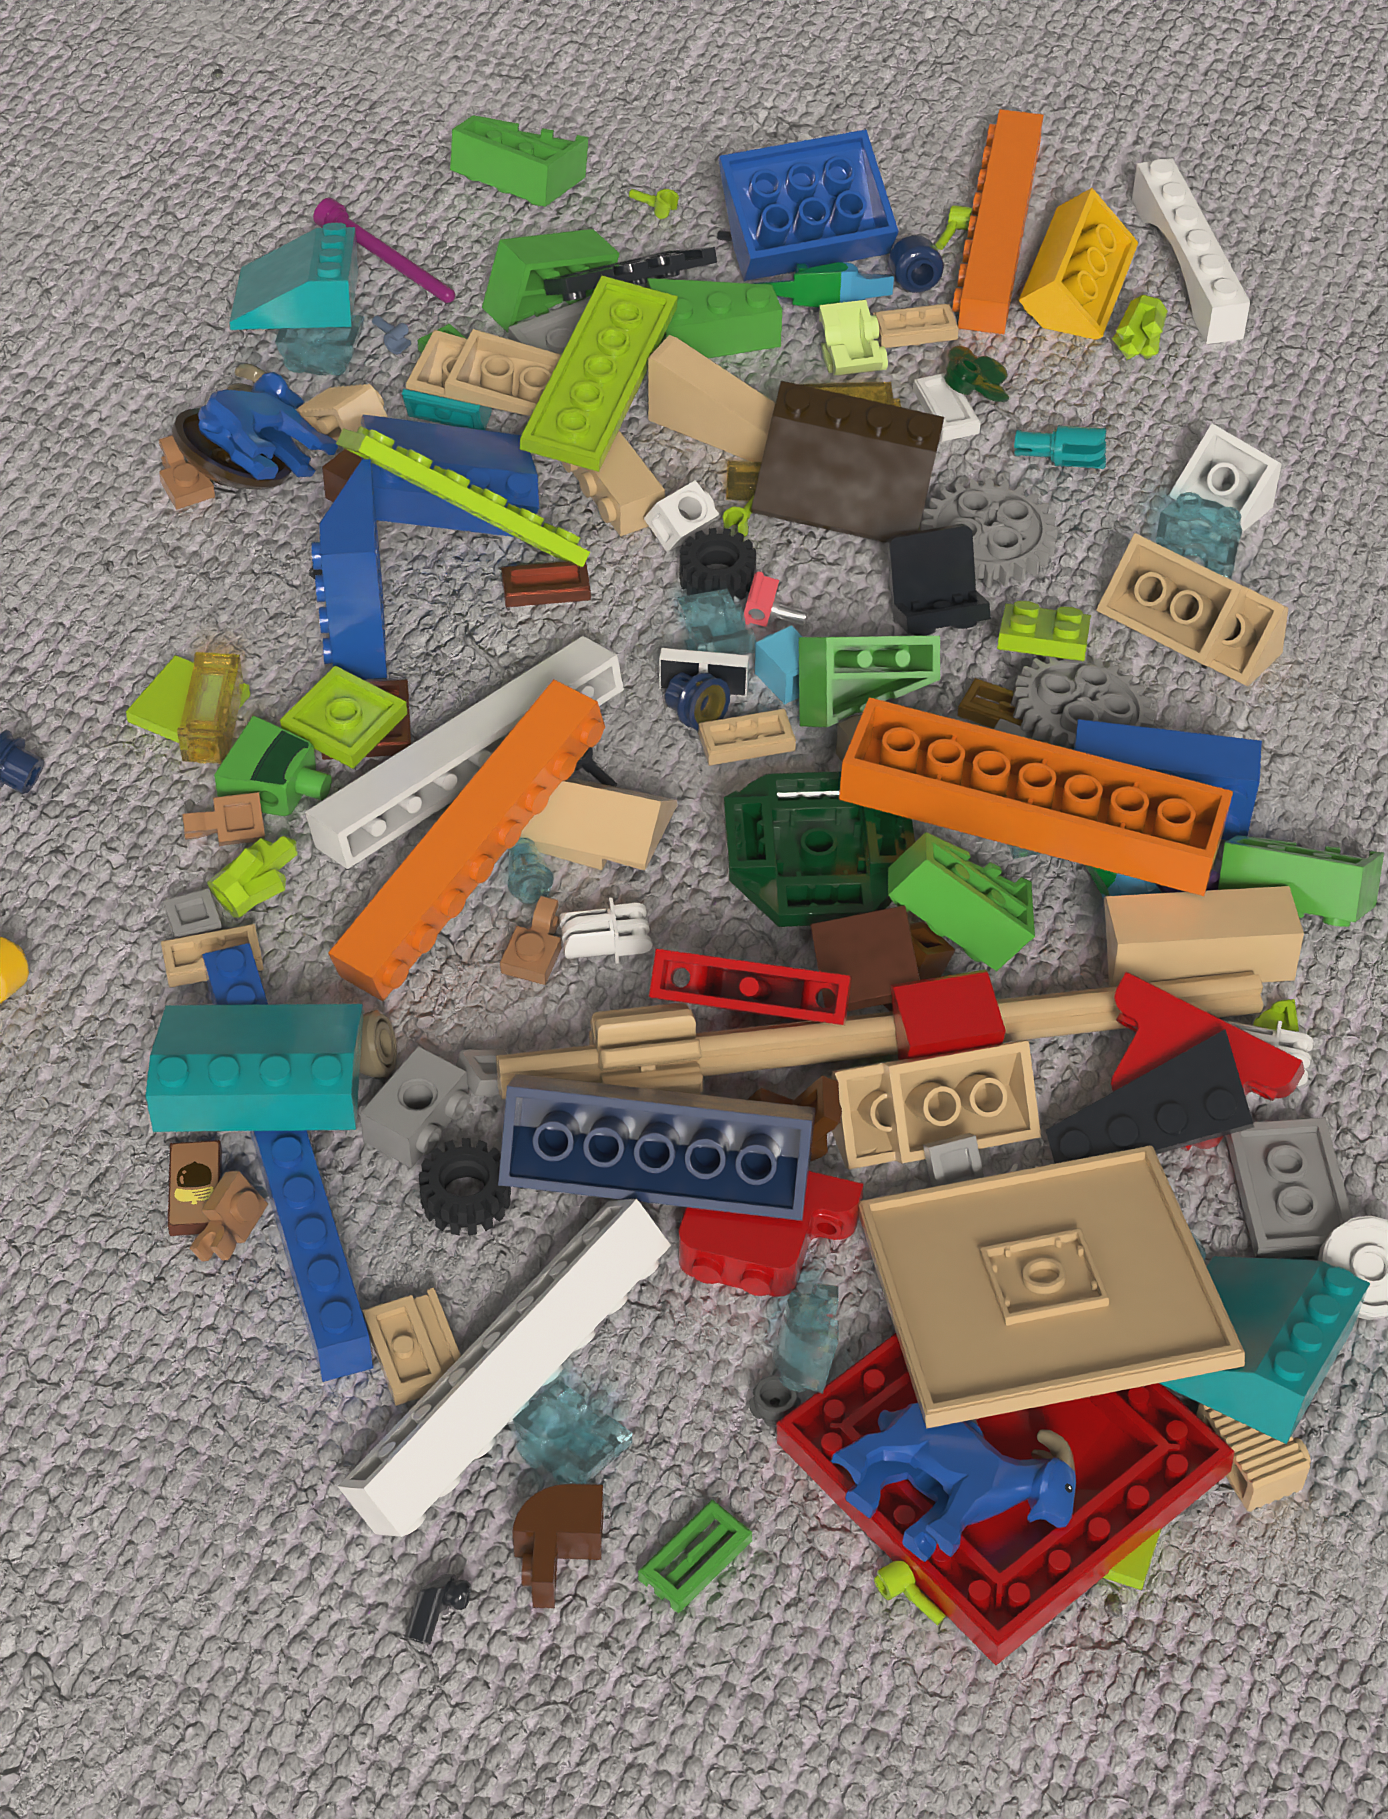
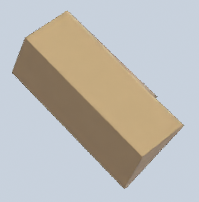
[406,329,561,416]
[1096,533,1288,686]
[515,777,677,871]
[1104,886,1304,987]
[831,1040,1041,1170]

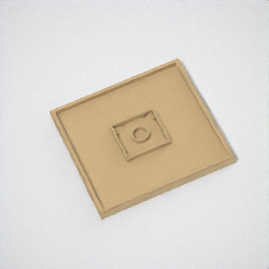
[859,1146,1245,1429]

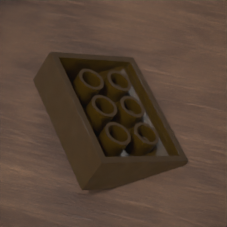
[751,381,944,543]

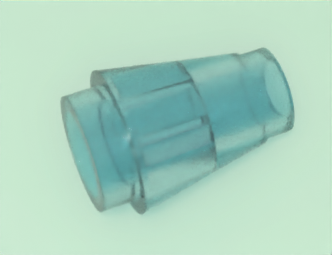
[508,838,554,904]

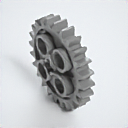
[921,478,1058,587]
[1011,656,1156,750]

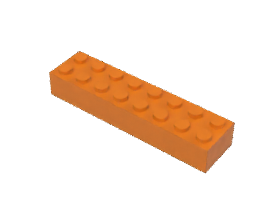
[839,697,1233,896]

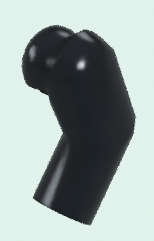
[404,1574,472,1645]

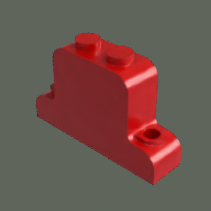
[649,949,852,1026]
[1111,972,1305,1151]
[679,1171,864,1297]

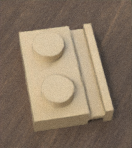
[362,1288,461,1406]

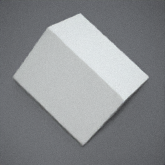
[1168,423,1282,537]

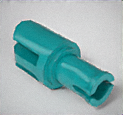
[1014,425,1106,469]

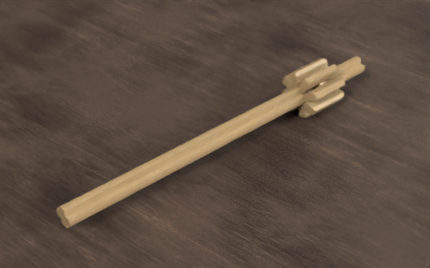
[496,971,1264,1100]

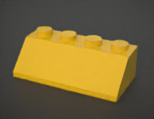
[1019,188,1139,340]

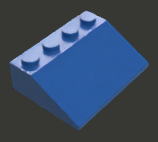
[718,130,899,281]
[361,414,539,537]
[311,459,387,680]

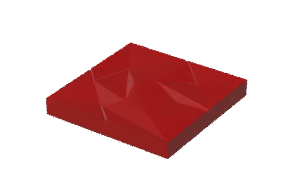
[776,1333,1235,1666]

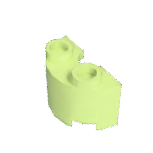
[819,300,888,376]

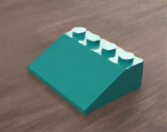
[229,223,358,330]
[145,1004,364,1132]
[1159,1256,1370,1444]

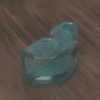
[275,315,364,376]
[1155,492,1242,579]
[677,589,756,655]
[772,1283,839,1394]
[513,1379,632,1485]

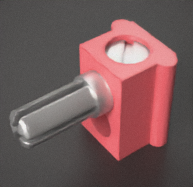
[742,571,807,627]

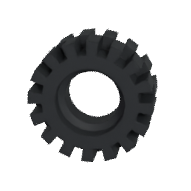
[679,528,756,606]
[419,1138,511,1236]

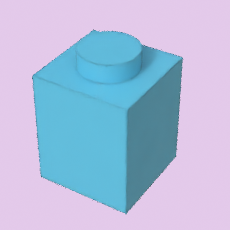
[755,625,802,705]

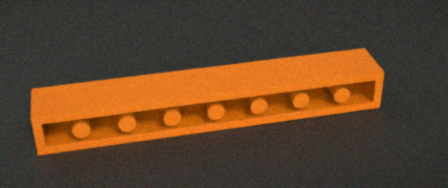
[952,109,1044,334]
[328,679,605,1001]

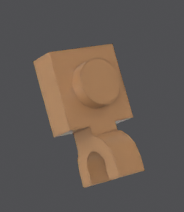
[159,435,215,510]
[182,792,265,846]
[500,896,562,985]
[189,1171,268,1261]

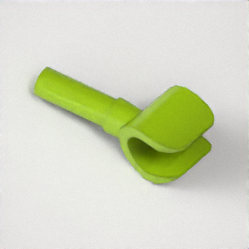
[629,189,679,219]
[935,205,972,250]
[723,495,754,537]
[874,1561,946,1626]

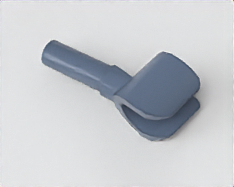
[372,316,412,355]

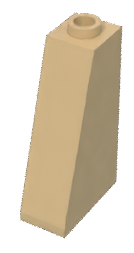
[648,335,775,465]

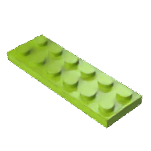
[520,276,678,472]
[336,426,590,567]

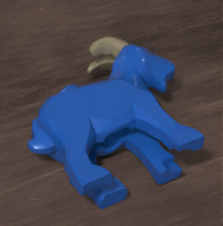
[198,364,338,480]
[831,1403,1076,1562]

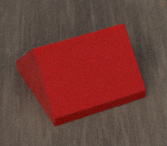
[890,970,1006,1060]

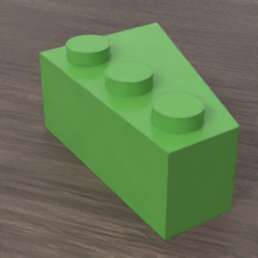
[450,115,589,207]
[482,229,620,333]
[647,278,782,358]
[799,636,940,727]
[888,832,1035,971]
[1218,835,1384,927]

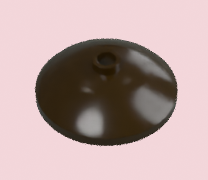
[172,408,291,490]

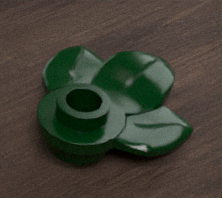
[944,346,1009,402]

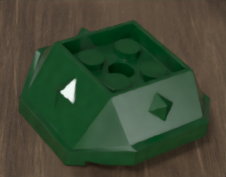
[723,771,915,927]

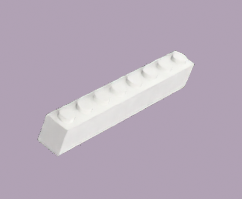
[305,636,624,869]
[337,1199,671,1537]

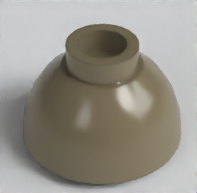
[360,1010,397,1078]

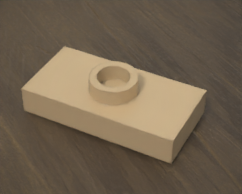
[872,304,959,348]
[698,708,796,766]
[161,924,264,988]

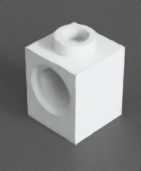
[644,480,719,553]

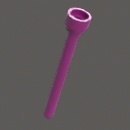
[313,197,455,303]

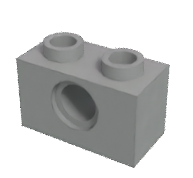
[360,1046,470,1168]

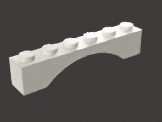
[1132,158,1250,345]

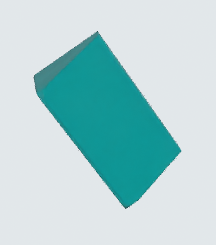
[402,389,492,430]

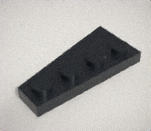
[544,247,717,301]
[1046,1029,1254,1164]

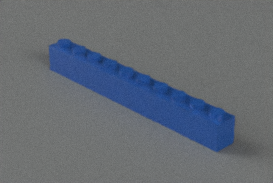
[202,943,373,1382]

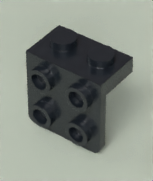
[887,524,991,636]

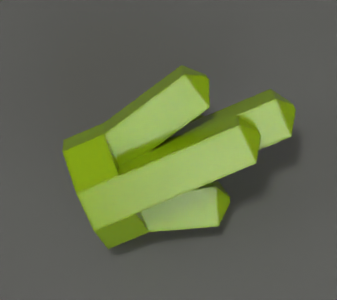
[1112,295,1168,360]
[207,836,298,918]

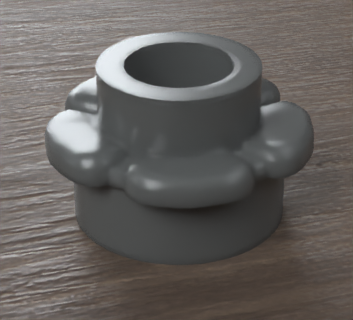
[749,1375,801,1427]

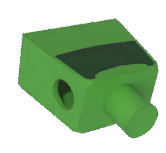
[214,716,332,816]

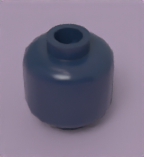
[889,235,944,293]

